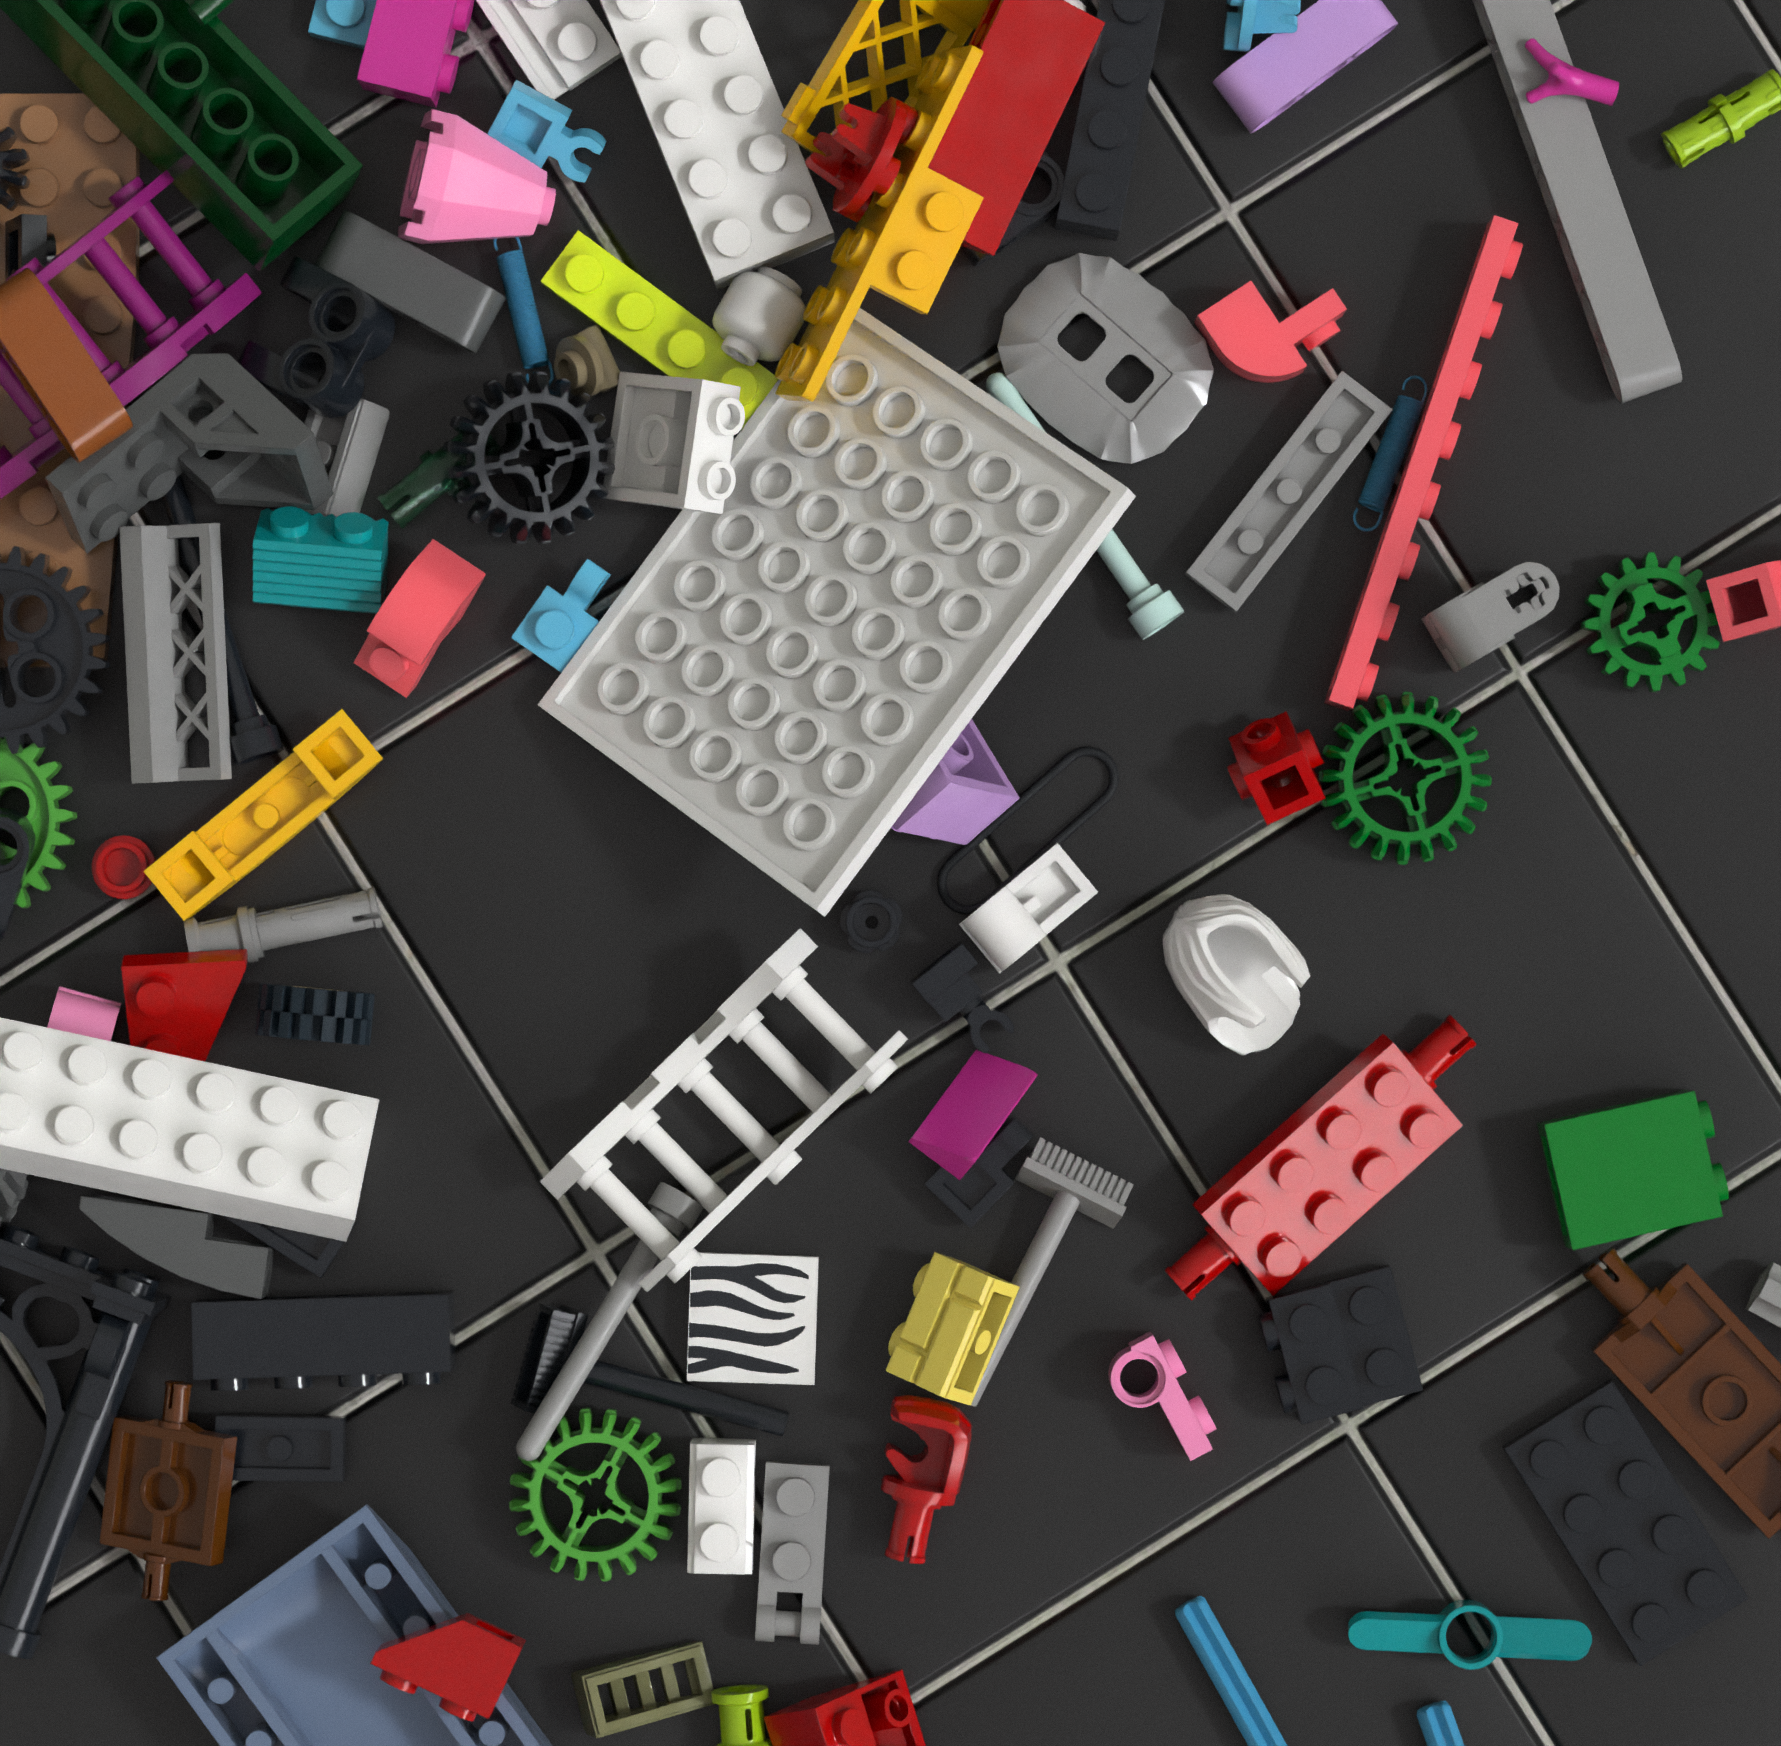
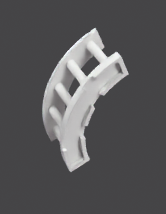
[540,928,908,1292]

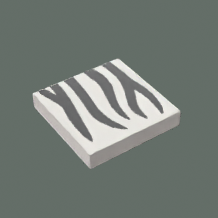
[687,1252,819,1385]

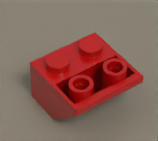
[764,1670,926,1746]

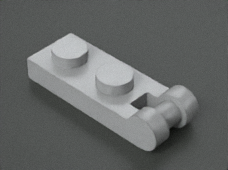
[755,1460,830,1645]

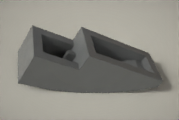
[79,1194,275,1299]

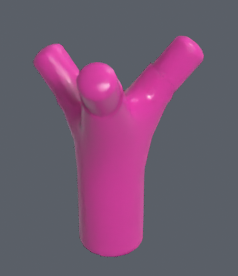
[1525,38,1619,106]

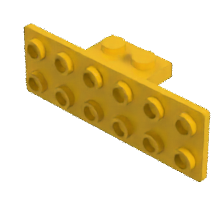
[775,45,984,402]

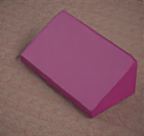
[909,1050,1038,1180]

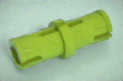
[1661,69,1781,169]

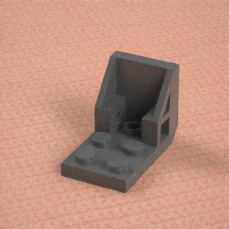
[45,353,333,554]

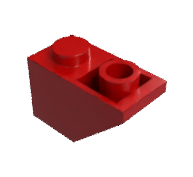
[370,1613,526,1722]

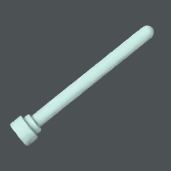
[985,372,1184,640]

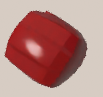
[881,1395,972,1564]

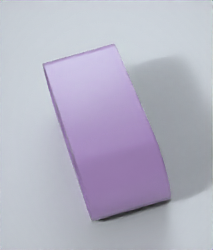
[1212,0,1398,134]

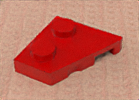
[121,949,248,1061]

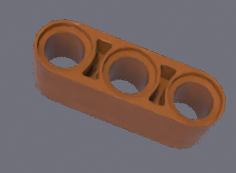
[0,268,133,463]

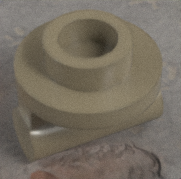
[554,325,620,397]

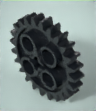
[0,546,110,754]

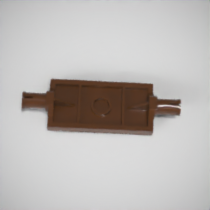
[1582,1247,1781,1539]

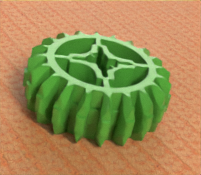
[509,1407,682,1582]

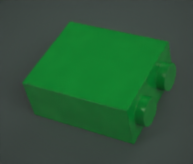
[1537,1089,1729,1250]

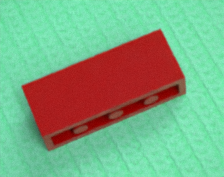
[928,0,1106,256]

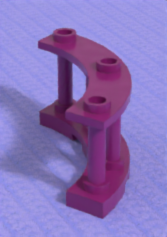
[0,170,262,499]

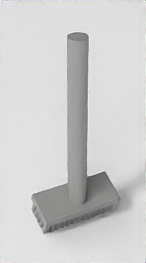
[971,1137,1134,1407]

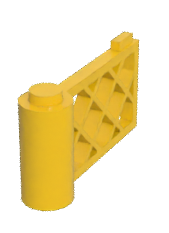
[781,0,990,156]

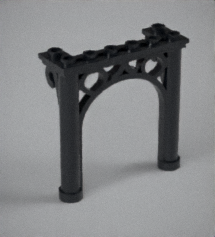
[0,1223,172,1659]

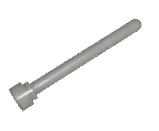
[516,1182,704,1461]

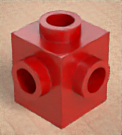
[1227,711,1325,825]

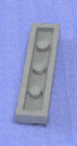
[1185,371,1393,613]

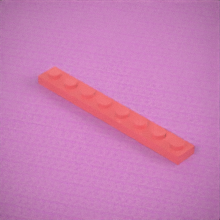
[1324,215,1523,711]

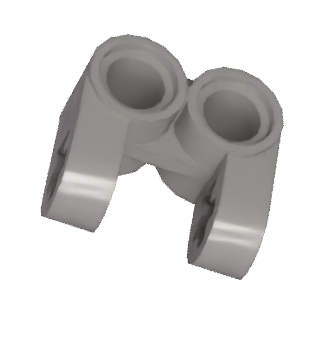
[1421,562,1560,673]

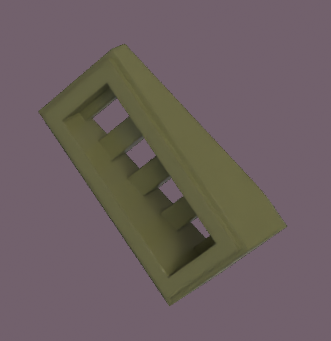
[571,1641,714,1739]

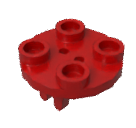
[805,97,919,222]

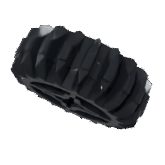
[443,372,616,544]

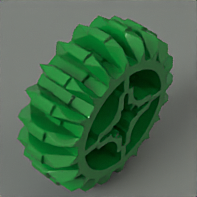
[1317,692,1492,865]

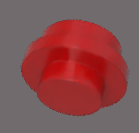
[92,835,156,899]

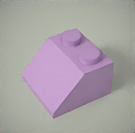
[891,719,1020,845]

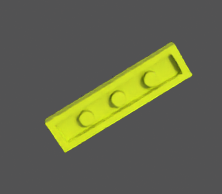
[540,230,779,431]

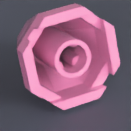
[397,109,556,244]

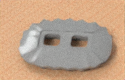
[997,253,1214,464]

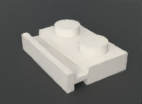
[475,0,622,100]

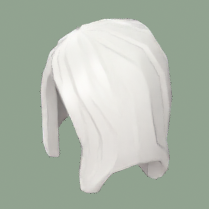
[1163,894,1310,1055]

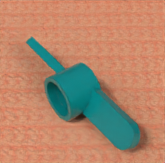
[1348,1599,1592,1670]

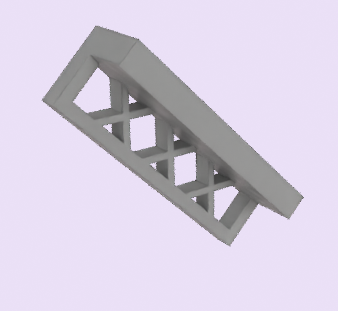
[119,523,232,784]

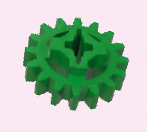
[1581,552,1720,692]

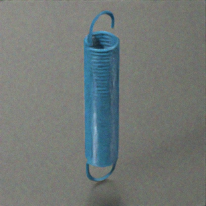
[493,237,554,386]
[1353,375,1428,532]

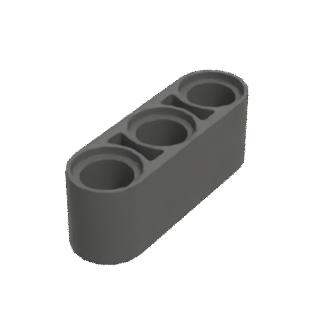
[314,210,506,354]

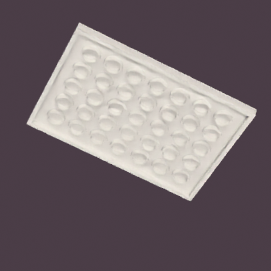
[538,308,1136,917]

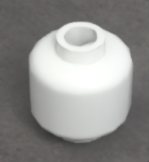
[712,266,806,366]

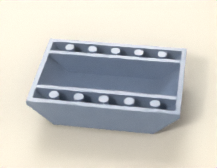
[156,1504,553,1746]

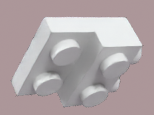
[603,372,745,514]

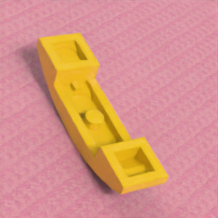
[143,709,383,921]

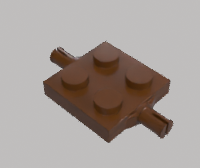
[100,1380,237,1601]

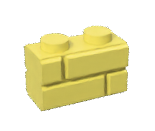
[886,1252,1020,1406]

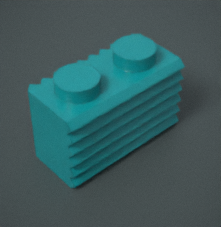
[252,506,389,614]

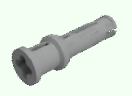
[184,887,383,964]

